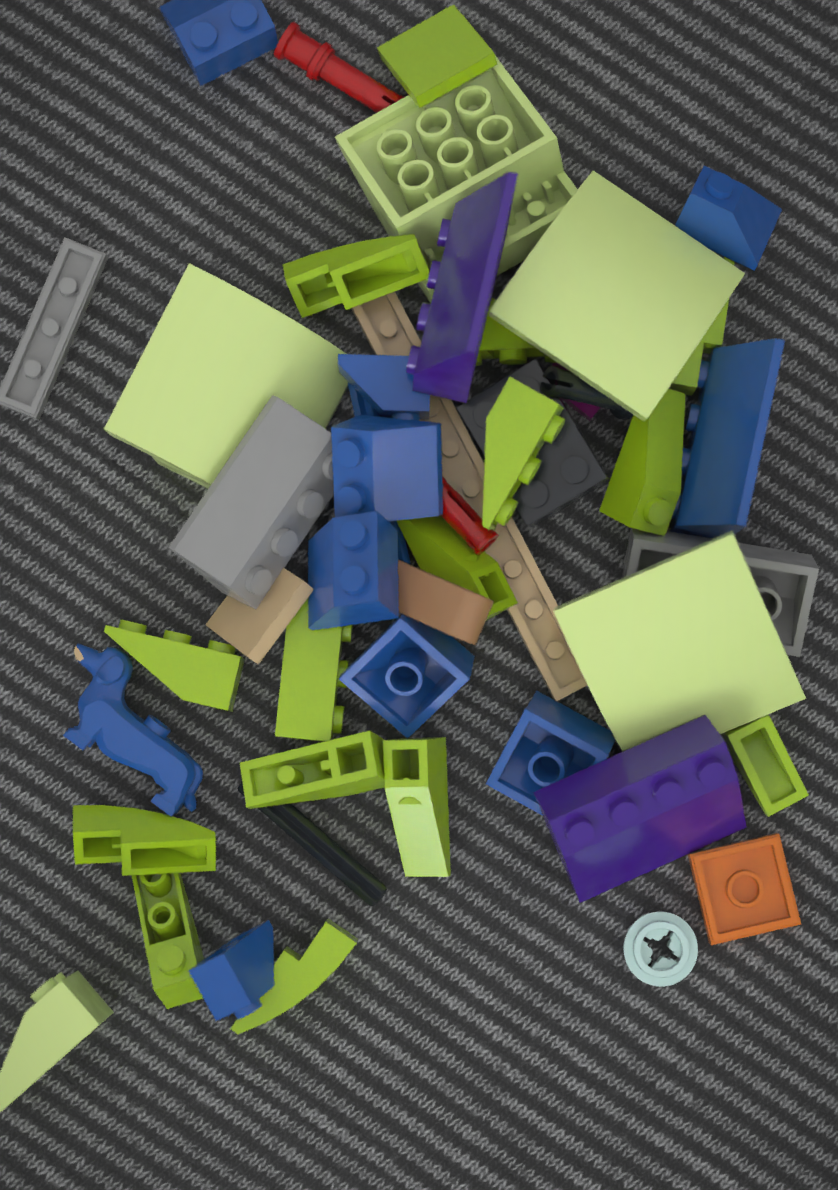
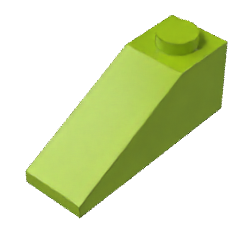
[599,388,686,536]
[240,730,385,809]

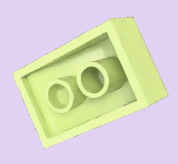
[0,971,114,1112]

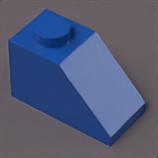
[338,354,430,421]
[188,920,274,1021]

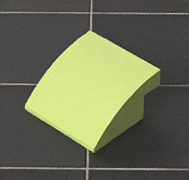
[335,56,578,303]
[489,171,745,422]
[104,263,348,489]
[553,531,806,752]

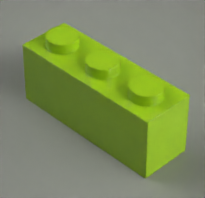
[275,600,353,742]

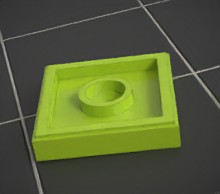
[377,4,497,108]

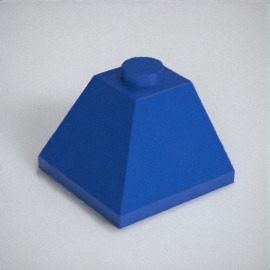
[675,166,782,271]
[339,614,475,739]

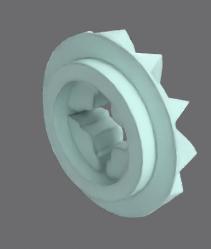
[623,911,698,987]

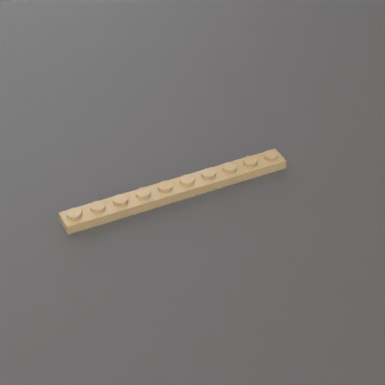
[351,292,587,701]

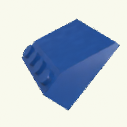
[670,338,785,539]

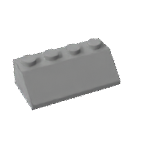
[168,395,334,609]
[622,528,819,657]

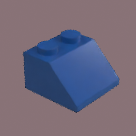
[159,0,278,86]
[331,415,443,521]
[308,511,399,630]
[486,691,616,816]

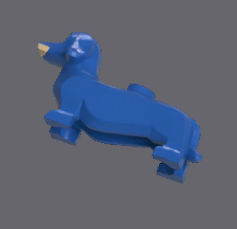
[63,643,203,817]

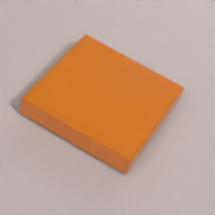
[688,833,801,945]

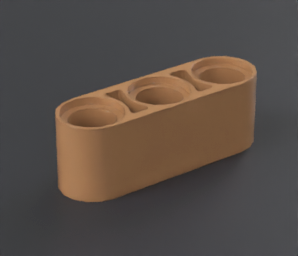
[398,560,494,645]

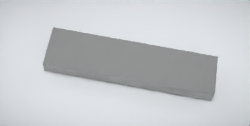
[0,237,108,421]

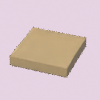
[206,568,314,664]

